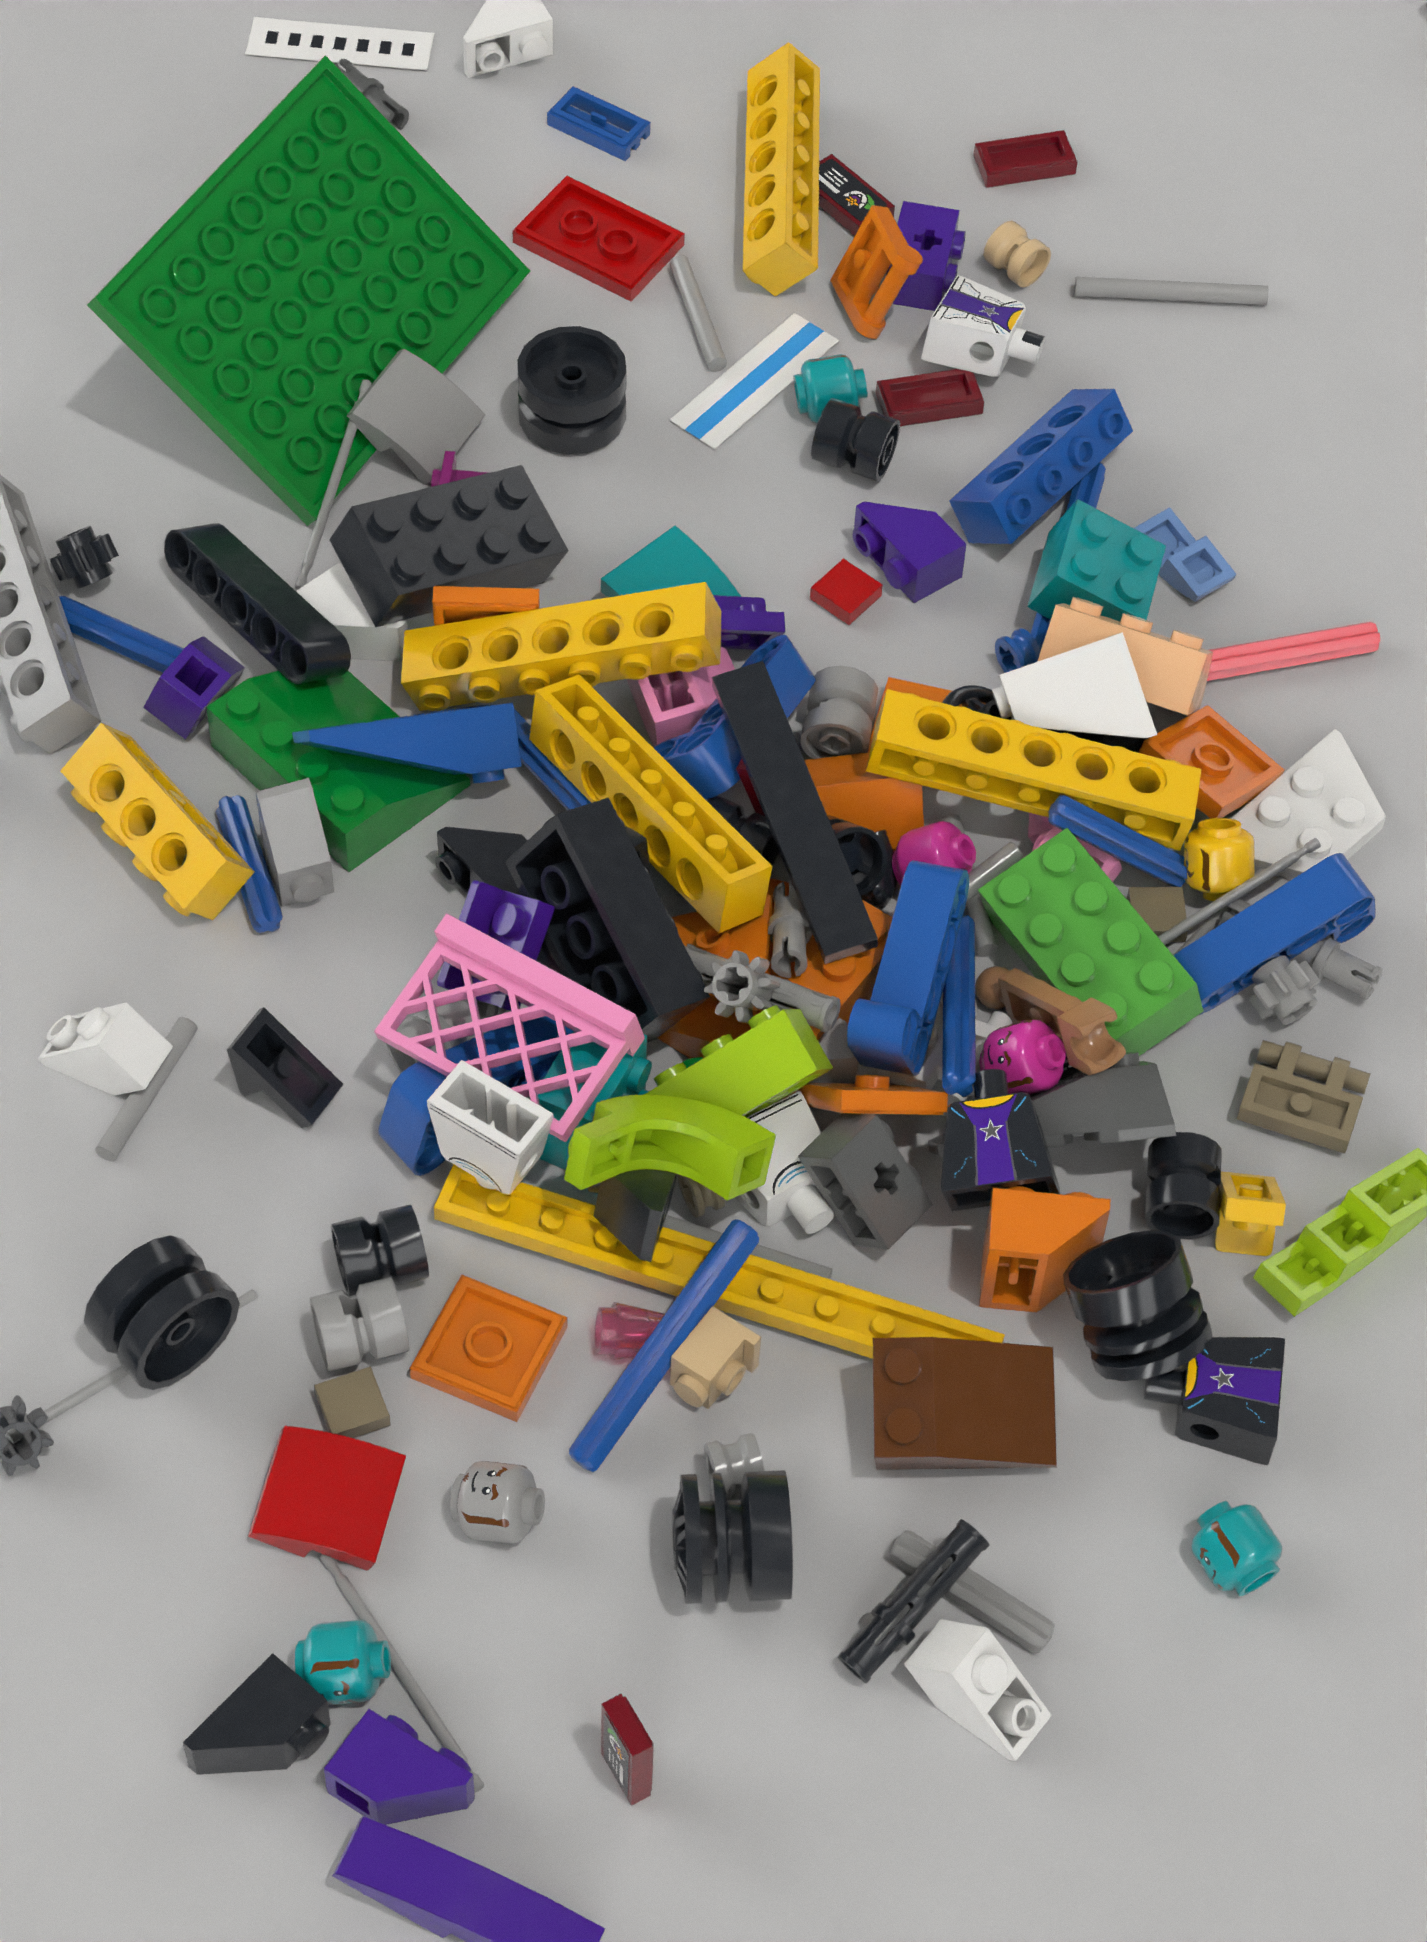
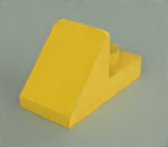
[1214,1171,1286,1256]

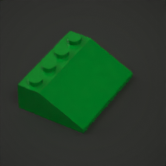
[206,671,471,873]

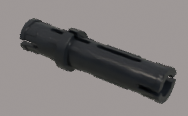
[838,1519,990,1684]

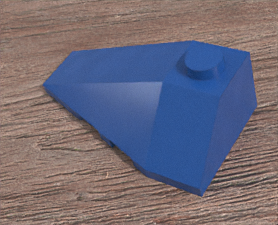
[292,703,522,783]

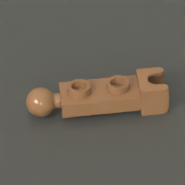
[975,966,1126,1075]

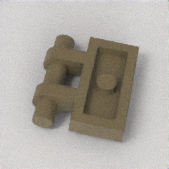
[1237,1040,1371,1154]

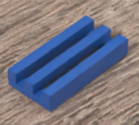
[547,86,651,161]

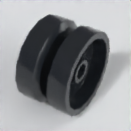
[517,326,627,454]
[83,1235,240,1390]

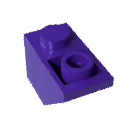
[852,501,967,603]
[143,636,245,740]
[324,1709,475,1825]

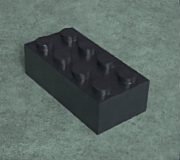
[329,465,569,628]
[505,797,710,1043]

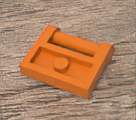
[830,205,923,339]

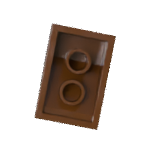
[873,1337,1057,1470]

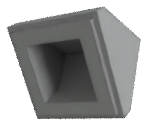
[810,1018,858,1084]

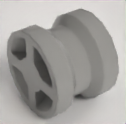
[704,1433,764,1500]

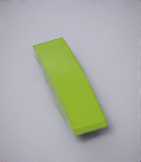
[1253,1148,1427,1317]

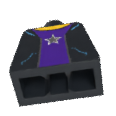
[941,1069,1060,1212]
[1144,1337,1285,1465]

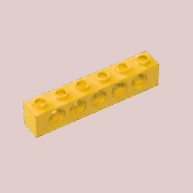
[743,42,820,297]
[401,582,721,711]
[529,674,772,933]
[866,689,1202,851]

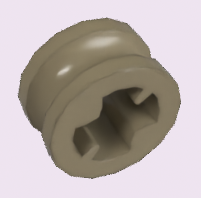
[677,1174,725,1218]

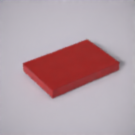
[512,175,685,302]

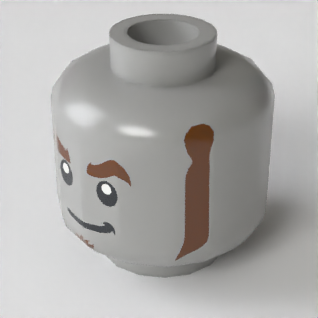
[450,1461,545,1544]

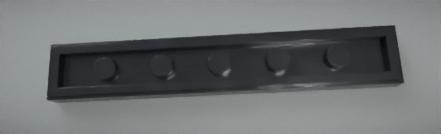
[712,661,878,964]

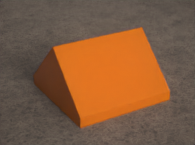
[804,752,924,852]

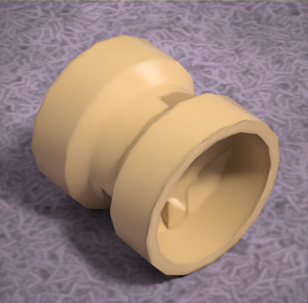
[983,220,1051,288]

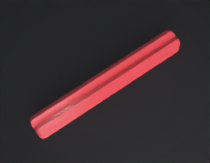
[1207,622,1380,681]

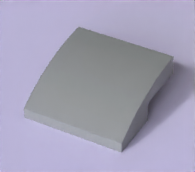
[347,349,485,484]

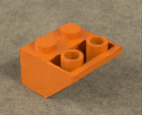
[979,1186,1111,1313]

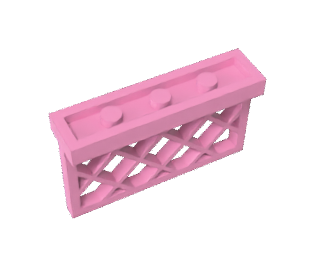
[374,913,645,1142]

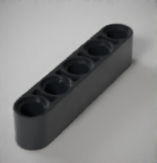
[164,523,351,684]

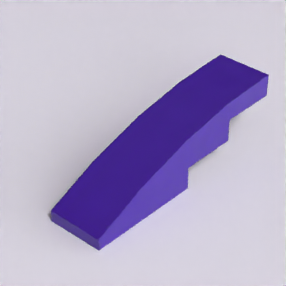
[332,1816,605,1942]

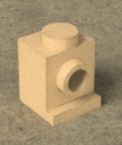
[670,1306,761,1409]

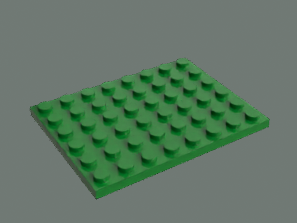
[87,55,531,526]

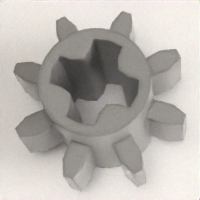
[704,950,781,1024]
[1249,956,1321,1025]

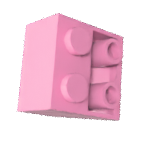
[627,647,735,747]

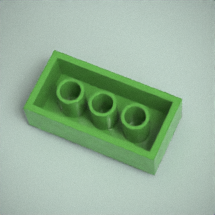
[978,828,1203,1056]

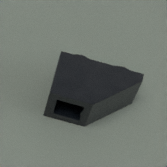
[435,827,528,895]

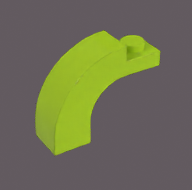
[564,1094,776,1201]

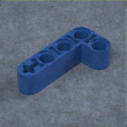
[653,635,816,800]
[1173,853,1376,1015]
[847,860,969,1076]
[378,1016,573,1176]

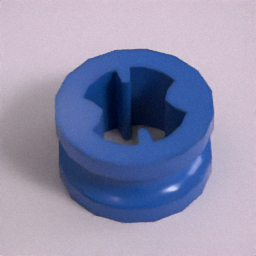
[995,628,1041,673]

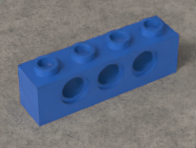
[949,389,1133,544]

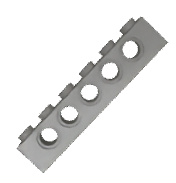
[0,475,101,754]

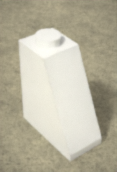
[992,632,1157,739]

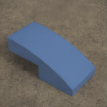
[1134,507,1237,602]

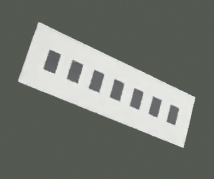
[245,17,435,71]

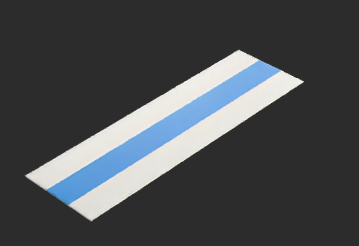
[670,312,839,450]

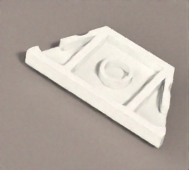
[1231,729,1386,881]

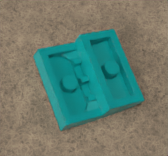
[601,525,742,597]

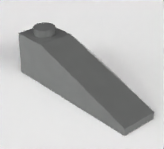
[928,1052,1176,1156]

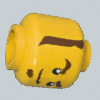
[1184,818,1255,901]

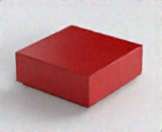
[810,558,883,625]

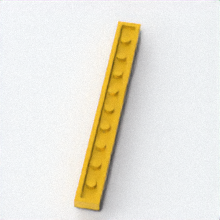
[434,1164,1005,1359]

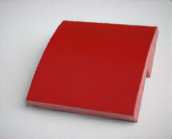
[248,1426,407,1571]

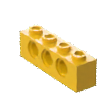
[60,723,255,920]

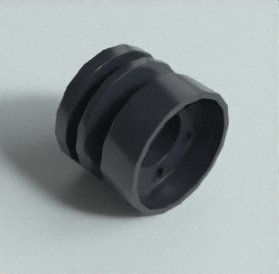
[1063,1230,1213,1381]
[672,1470,793,1604]

